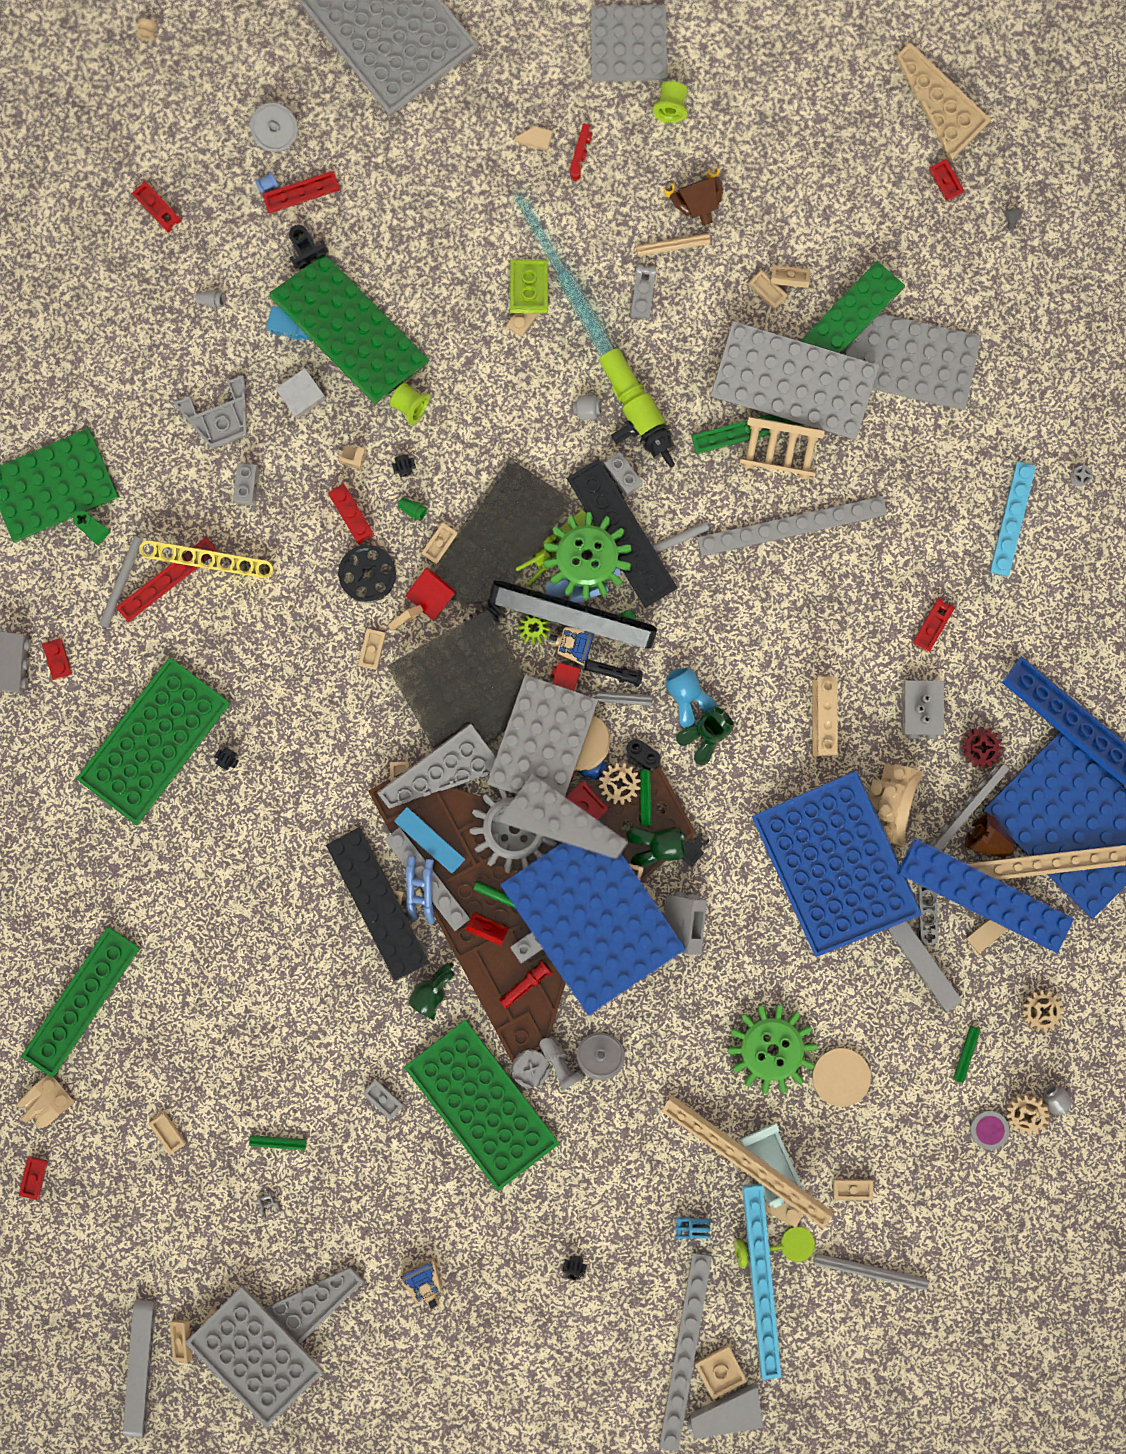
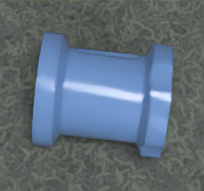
[255,172,279,194]

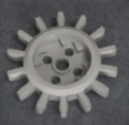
[470,789,557,873]

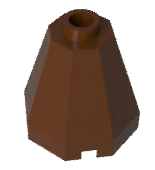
[965,813,1015,858]

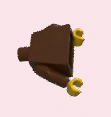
[664,168,724,226]

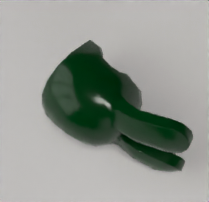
[676,706,734,766]
[627,827,686,869]
[408,962,455,1020]

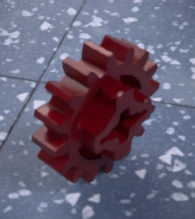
[960,727,1004,769]

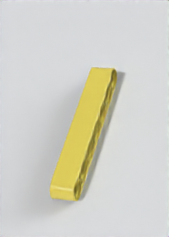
[139,540,273,578]

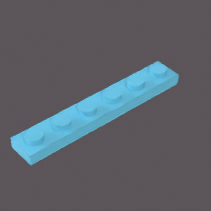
[989,462,1036,577]

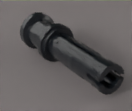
[584,659,643,687]

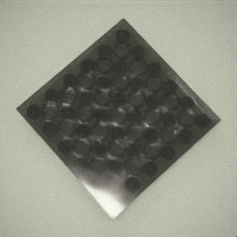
[386,609,525,749]

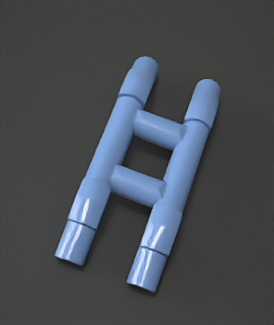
[405,856,435,924]

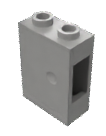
[902,680,944,739]
[664,892,707,955]

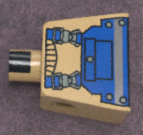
[548,627,594,667]
[399,1257,443,1309]

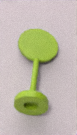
[734,1226,815,1268]

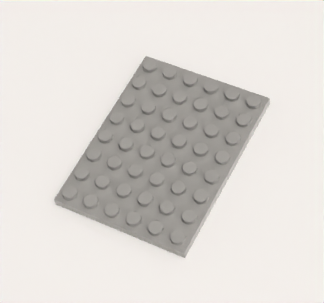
[298,0,479,117]

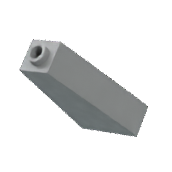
[687,1383,764,1439]

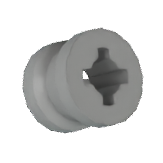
[1070,465,1093,487]

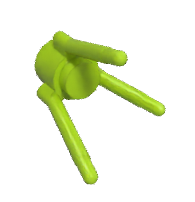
[503,549,551,586]

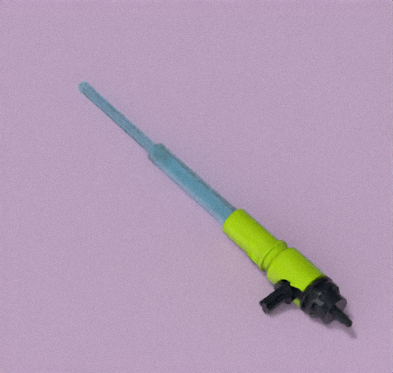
[514,192,676,468]

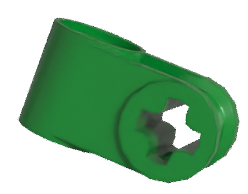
[73,511,111,546]

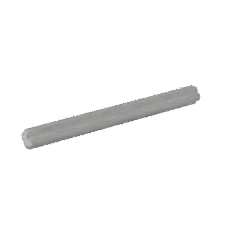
[814,1254,929,1290]

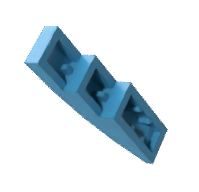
[394,807,465,874]

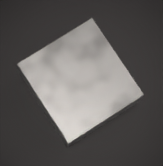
[275,368,326,419]

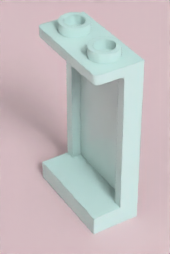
[738,1124,806,1208]

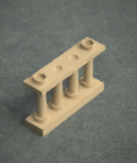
[739,416,825,479]
[812,677,838,757]

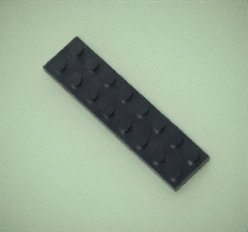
[566,458,678,609]
[326,827,430,982]

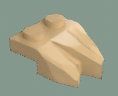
[16,1075,75,1128]

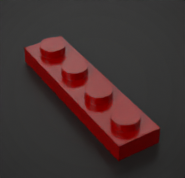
[262,170,340,214]

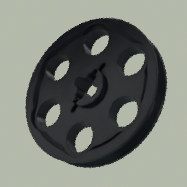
[338,545,396,603]

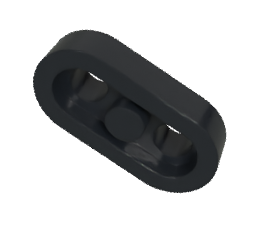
[626,739,661,771]

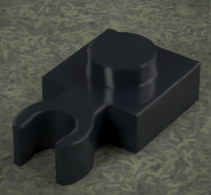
[682,833,709,867]

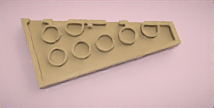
[896,43,991,162]

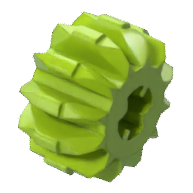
[518,614,550,645]

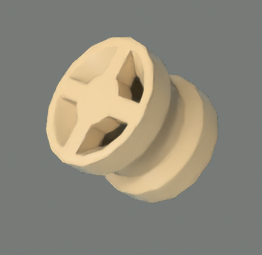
[136,18,157,41]

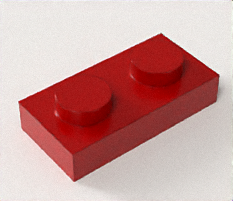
[929,158,964,202]
[42,638,73,680]
[466,912,509,946]
[18,1156,48,1200]

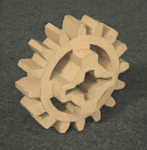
[599,763,641,805]
[1021,990,1065,1033]
[1006,1092,1050,1136]

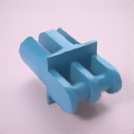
[674,1216,711,1240]

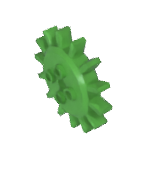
[543,512,631,601]
[727,1004,818,1094]

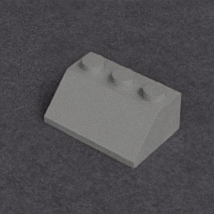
[0,632,31,693]

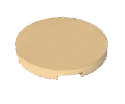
[574,716,611,770]
[812,1048,871,1107]

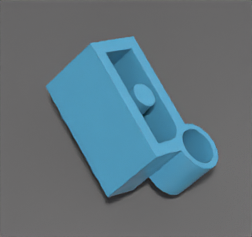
[266,306,310,341]

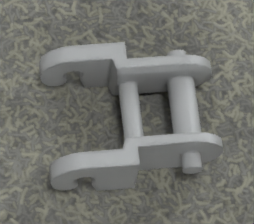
[256,1191,282,1220]

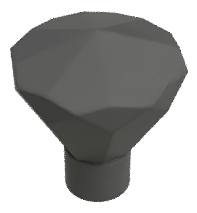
[1004,208,1023,229]

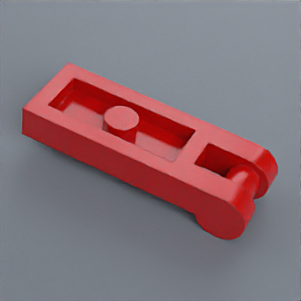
[570,123,593,181]
[131,181,182,233]
[912,597,955,653]

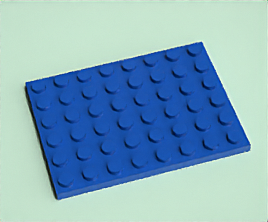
[982,731,1126,919]
[751,770,923,957]
[501,819,686,1016]

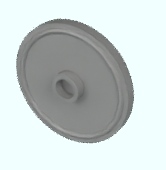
[250,102,298,152]
[576,1033,625,1080]

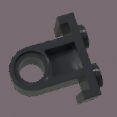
[289,225,329,269]

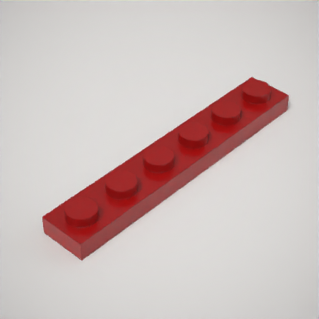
[116,537,219,622]

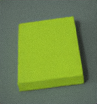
[510,260,548,313]

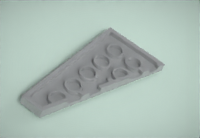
[377,723,496,808]
[498,774,628,859]
[265,1266,364,1344]

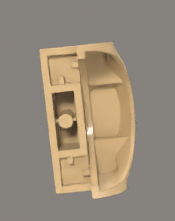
[869,763,924,847]

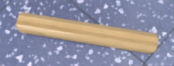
[636,233,710,256]

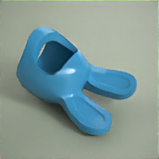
[665,667,717,728]

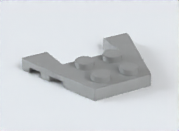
[174,375,248,450]

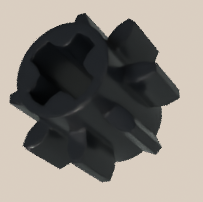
[392,454,416,477]
[214,747,239,770]
[562,1256,587,1281]

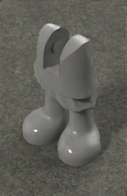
[539,1035,586,1090]

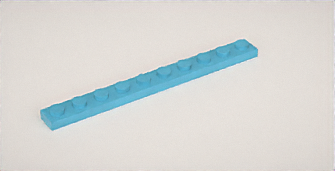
[742,1183,781,1380]

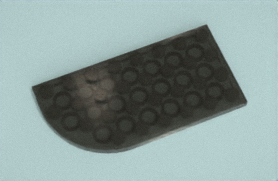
[432,458,572,604]

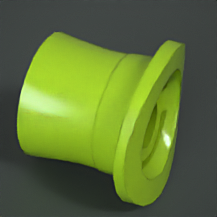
[653,81,688,123]
[390,382,431,426]

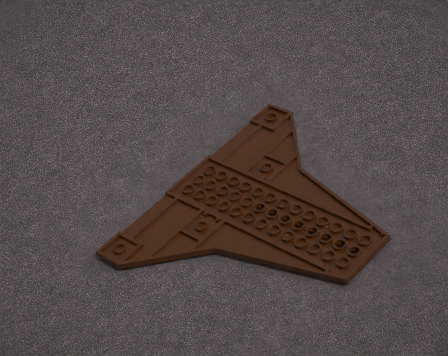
[368,766,696,1063]

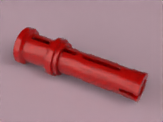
[499,960,553,1009]

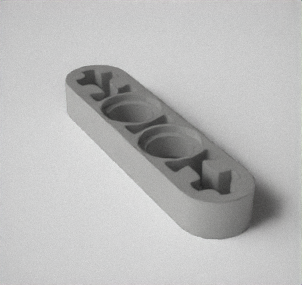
[918,884,938,946]

